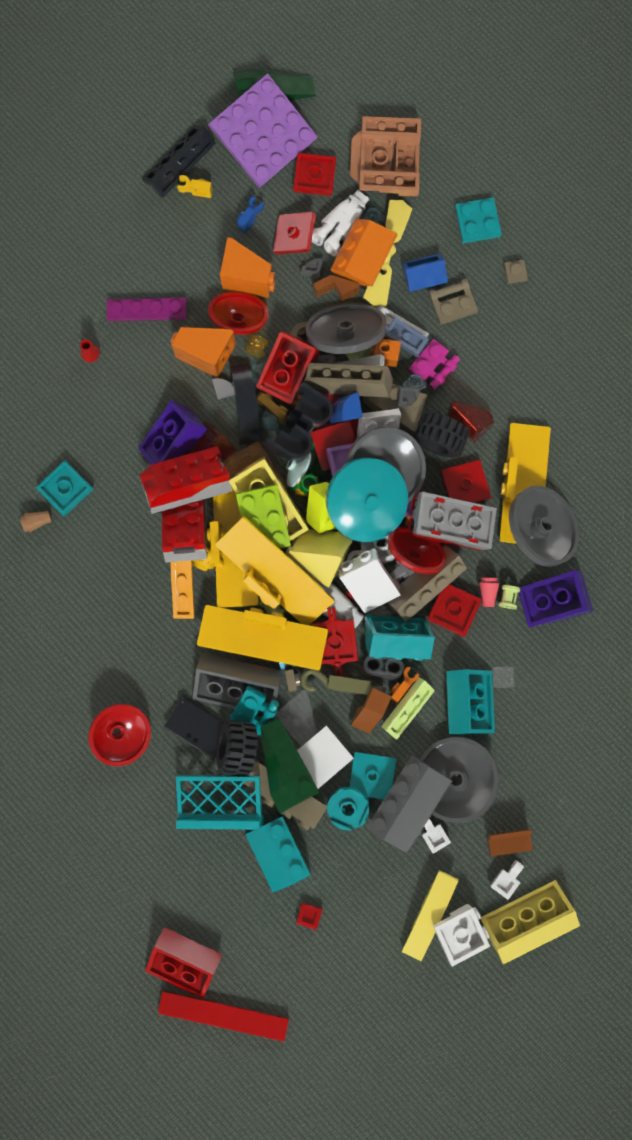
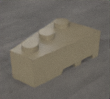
[362,384,427,437]

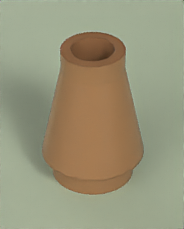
[19,511,51,532]

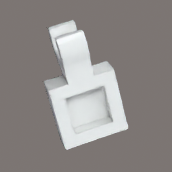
[421,819,451,854]
[490,860,524,900]

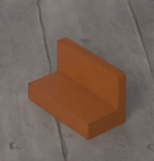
[487,829,533,856]

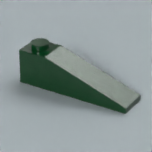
[233,69,315,101]
[260,718,319,814]

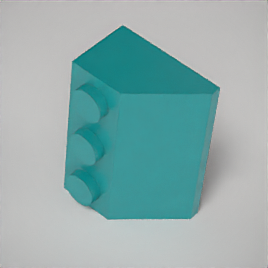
[365,615,435,661]
[446,669,495,734]
[245,816,311,892]

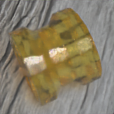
[245,335,269,358]

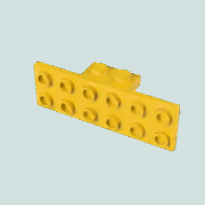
[499,423,551,544]
[207,486,259,608]
[216,517,334,625]
[197,605,328,670]

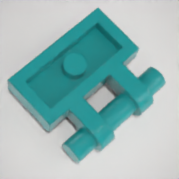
[229,685,279,735]

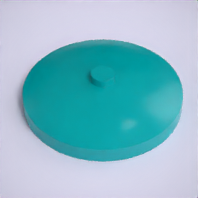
[326,458,408,542]

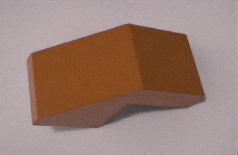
[313,275,360,302]
[350,687,392,734]

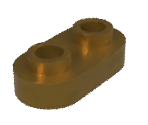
[256,392,289,425]

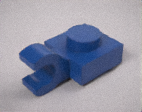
[237,196,264,234]

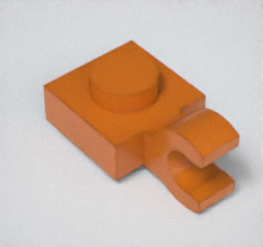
[390,667,419,703]

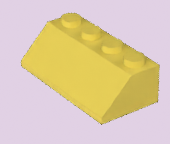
[229,456,308,541]
[480,880,580,964]

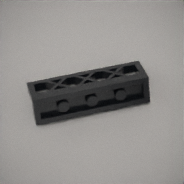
[142,125,216,197]

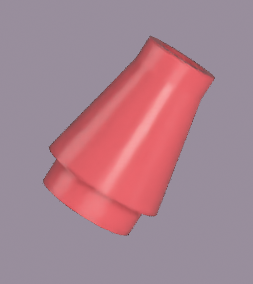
[479,577,500,607]

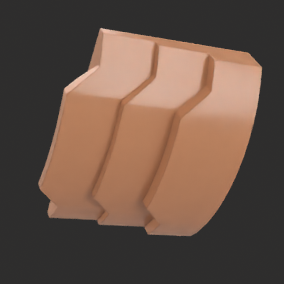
[350,116,421,197]

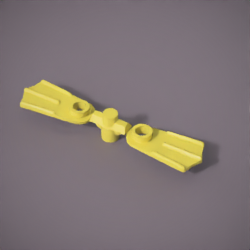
[363,200,412,306]

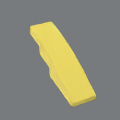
[402,870,459,961]

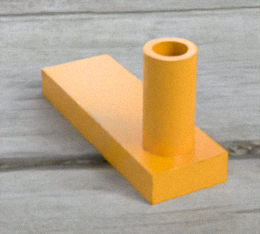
[170,560,195,619]

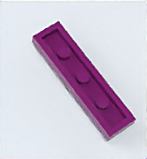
[107,298,187,321]

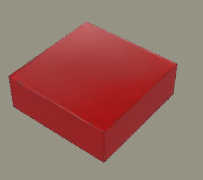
[296,902,323,930]

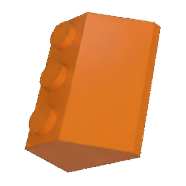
[331,219,397,287]

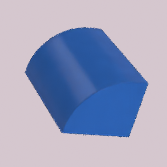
[402,254,448,292]
[329,393,363,424]

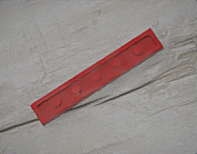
[158,990,289,1042]

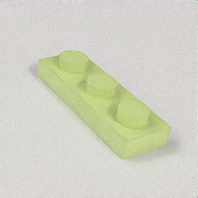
[381,677,435,740]

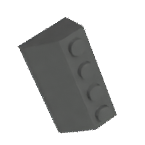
[192,653,283,715]
[367,756,452,853]

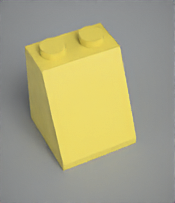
[285,529,352,588]

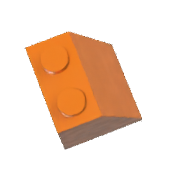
[220,237,276,298]
[171,327,236,378]

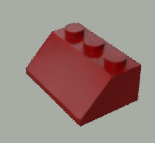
[145,927,223,998]

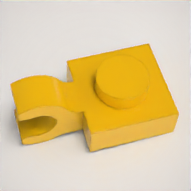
[177,175,213,198]

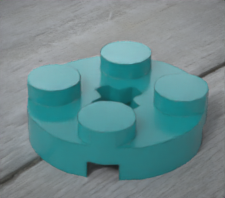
[327,787,370,831]

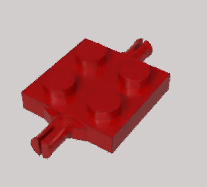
[312,606,359,677]

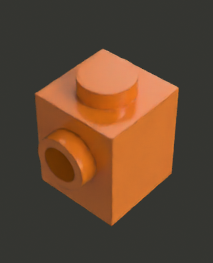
[370,339,401,367]

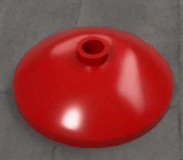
[208,291,268,335]
[388,526,446,574]
[88,704,151,766]

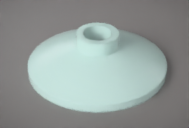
[286,452,311,487]

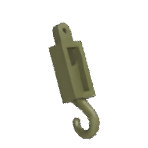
[300,669,386,696]

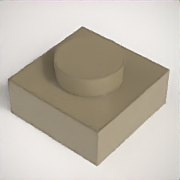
[504,260,528,284]
[285,669,300,693]

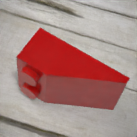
[256,331,321,405]

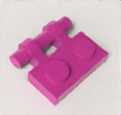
[408,339,460,390]

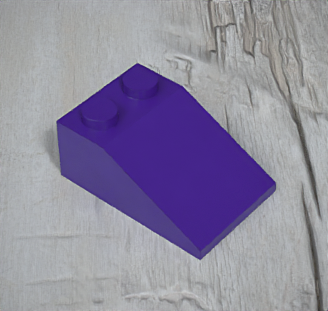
[138,400,207,465]
[519,570,593,628]

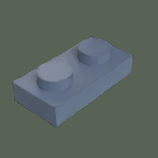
[385,317,429,357]

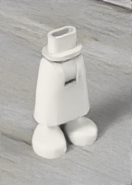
[312,190,369,257]
[315,581,364,628]

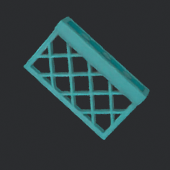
[176,775,264,830]

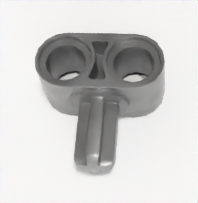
[363,656,404,681]

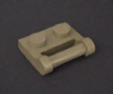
[428,278,478,325]

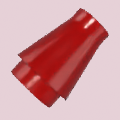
[80,339,100,362]

